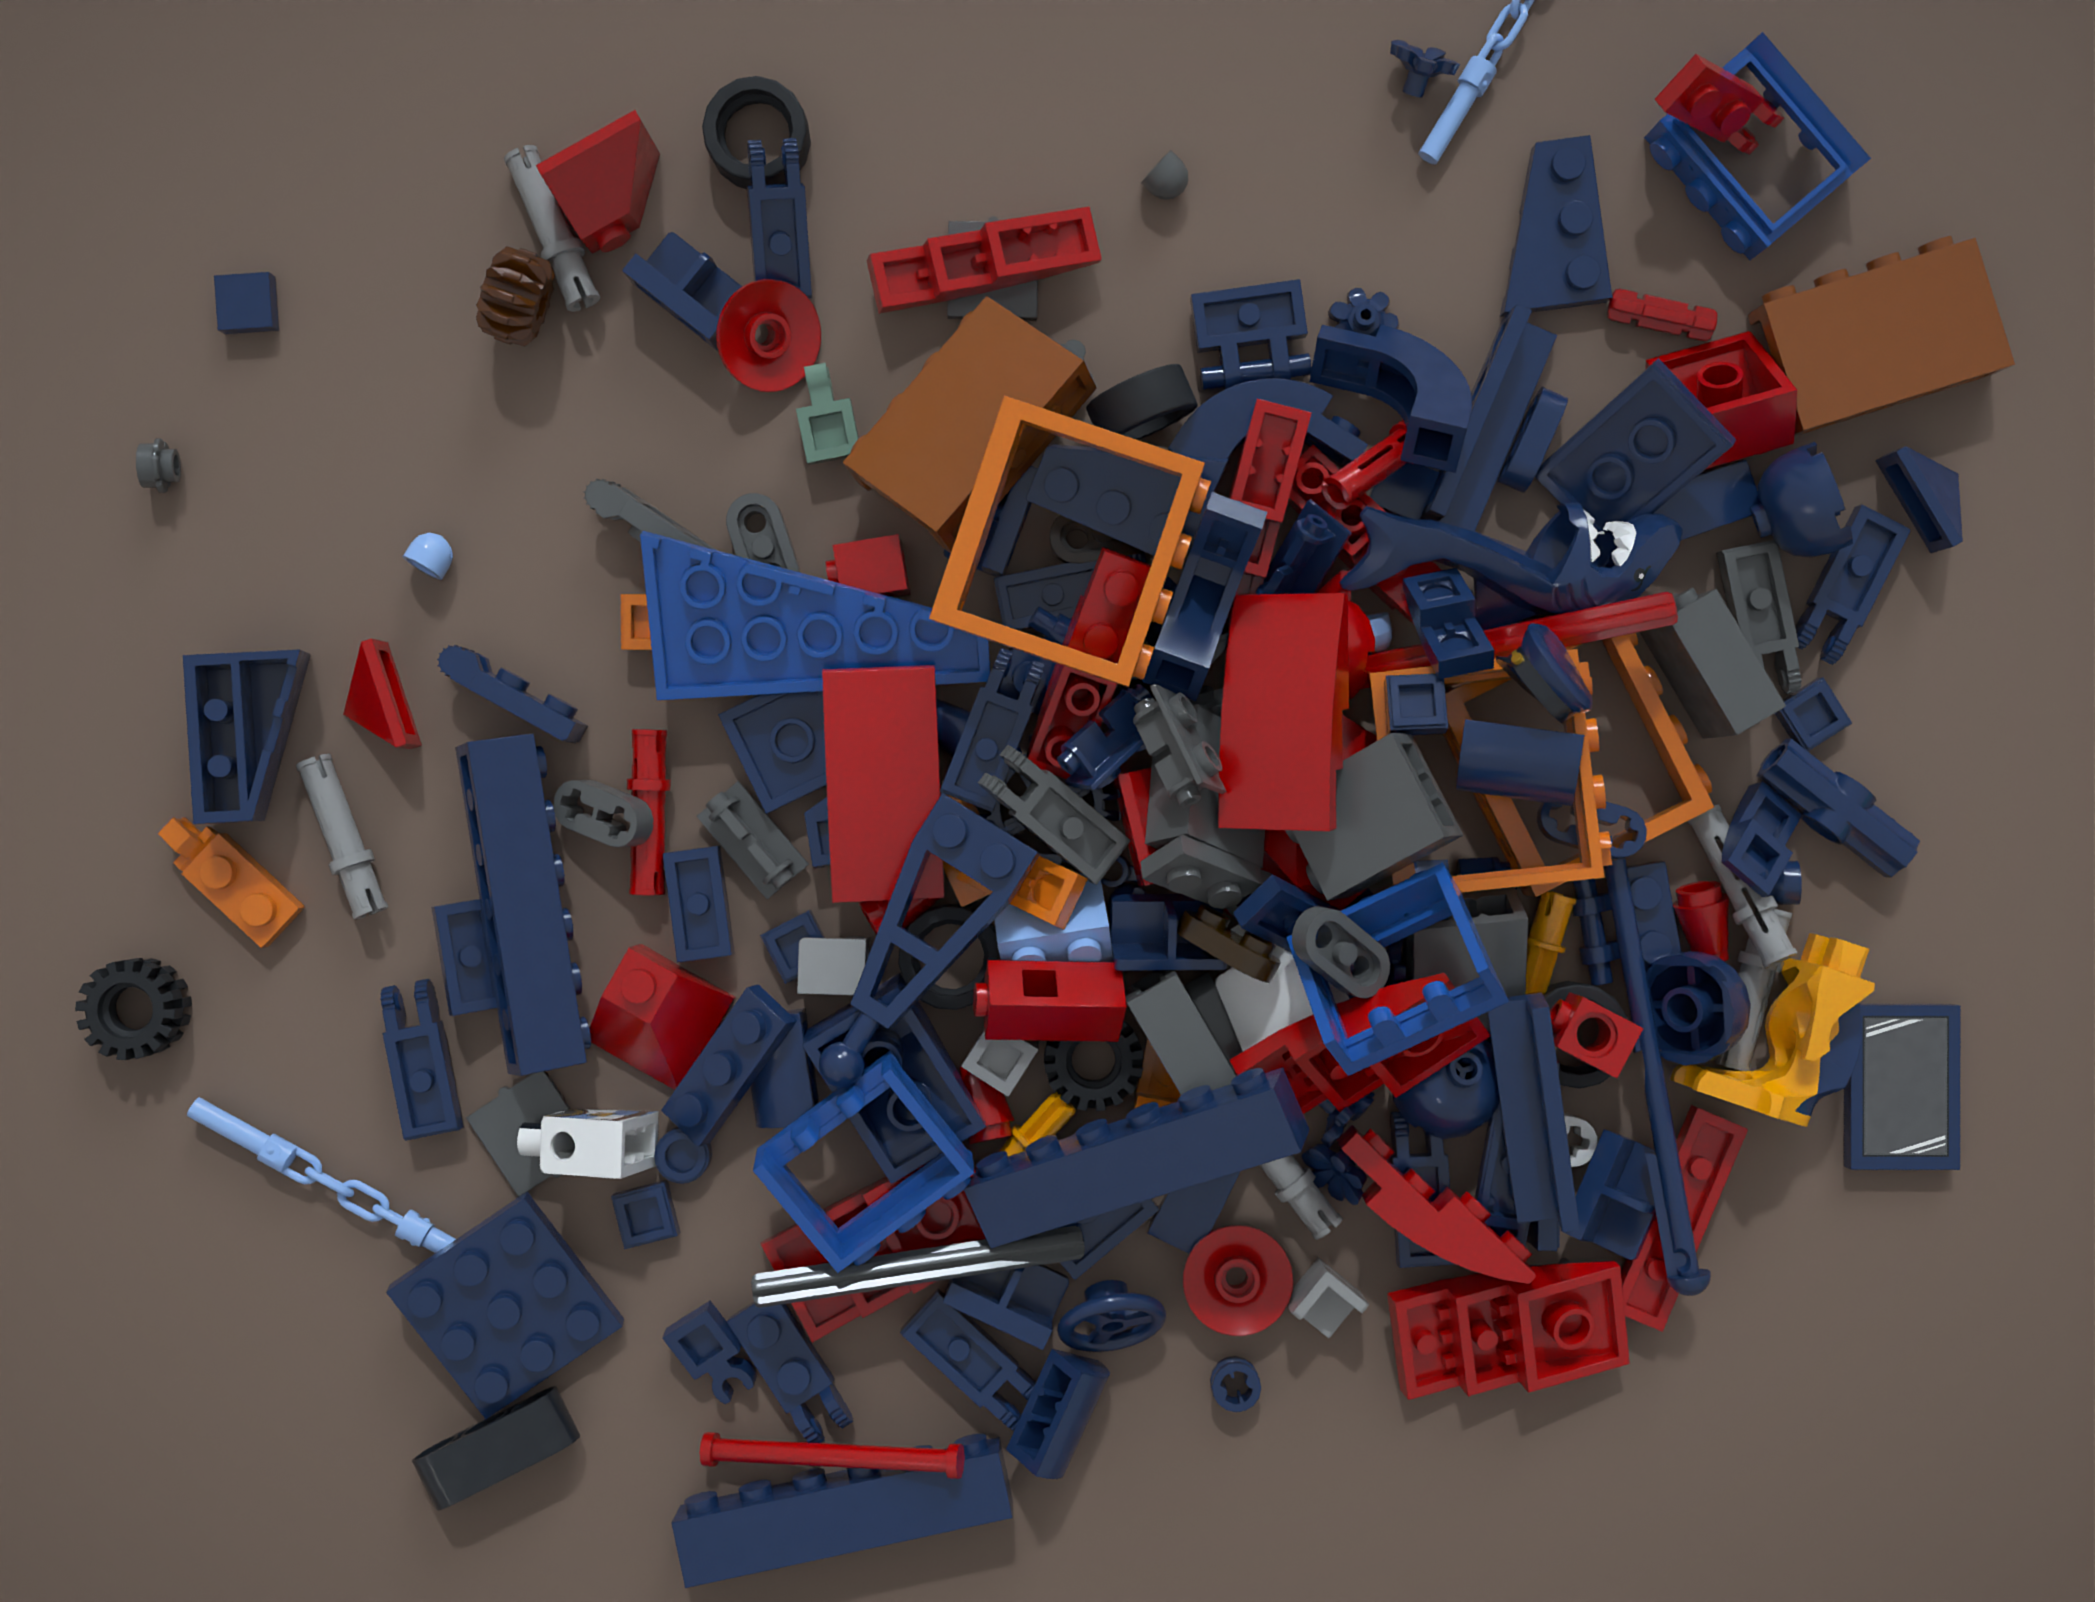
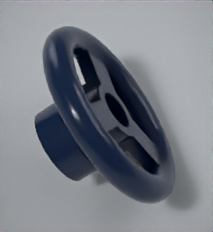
[1057,1280,1166,1352]

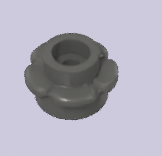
[136,438,181,493]

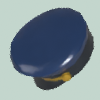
[1496,623,1593,724]

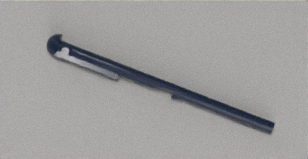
[1604,858,1711,1296]

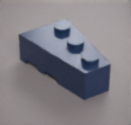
[1025,444,1229,562]
[183,649,311,824]

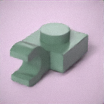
[796,363,859,465]

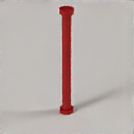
[699,1432,965,1479]

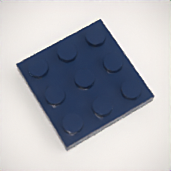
[386,1192,624,1419]

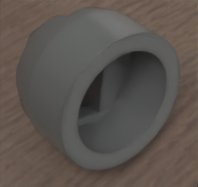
[1140,150,1188,200]

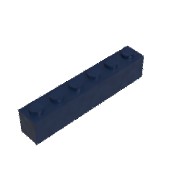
[455,733,591,1076]
[964,1067,1310,1248]
[671,1434,1013,1588]

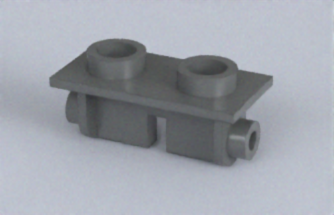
[1133,684,1227,808]
[696,781,809,900]

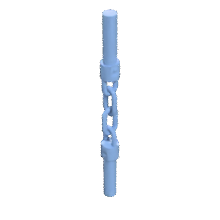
[1418,0,1535,165]
[187,1097,456,1253]

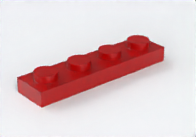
[1621,1105,1748,1332]

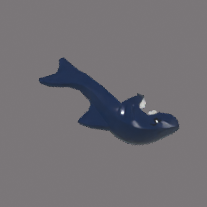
[1339,503,1683,630]

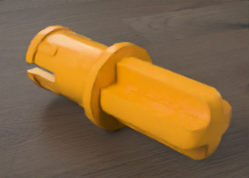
[1525,890,1577,995]
[998,1092,1076,1156]

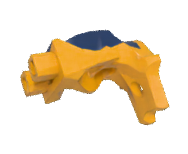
[1670,933,1875,1127]

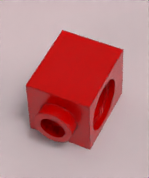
[825,534,911,597]
[1550,992,1644,1078]

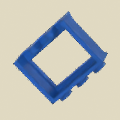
[1644,32,1871,261]
[1286,862,1510,1076]
[753,1050,974,1273]

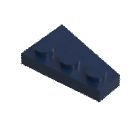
[1500,135,1613,317]

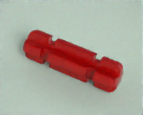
[1607,288,1717,342]

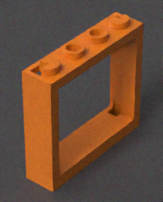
[929,395,1211,688]
[1443,633,1714,897]
[1370,649,1612,892]

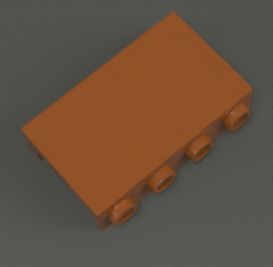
[1748,236,2015,437]
[843,296,1097,553]

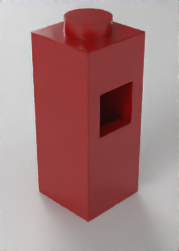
[973,960,1127,1042]

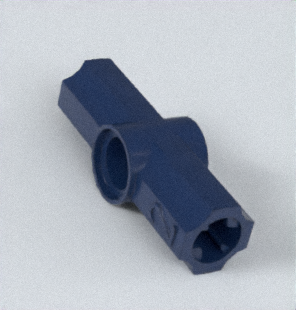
[1756,739,1920,878]

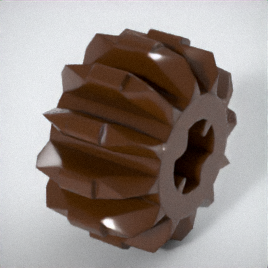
[476,246,555,347]

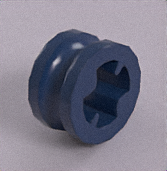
[1210,1356,1261,1412]

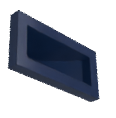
[1875,446,1963,553]

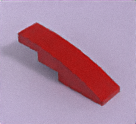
[866,206,1102,314]
[1224,398,1312,626]

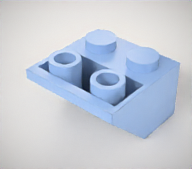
[994,880,1113,963]

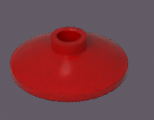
[716,279,821,392]
[1183,1225,1293,1336]

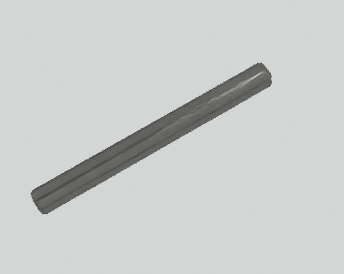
[751,1226,1085,1308]

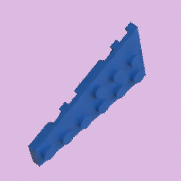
[640,531,990,700]

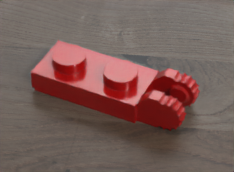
[1655,54,1785,155]

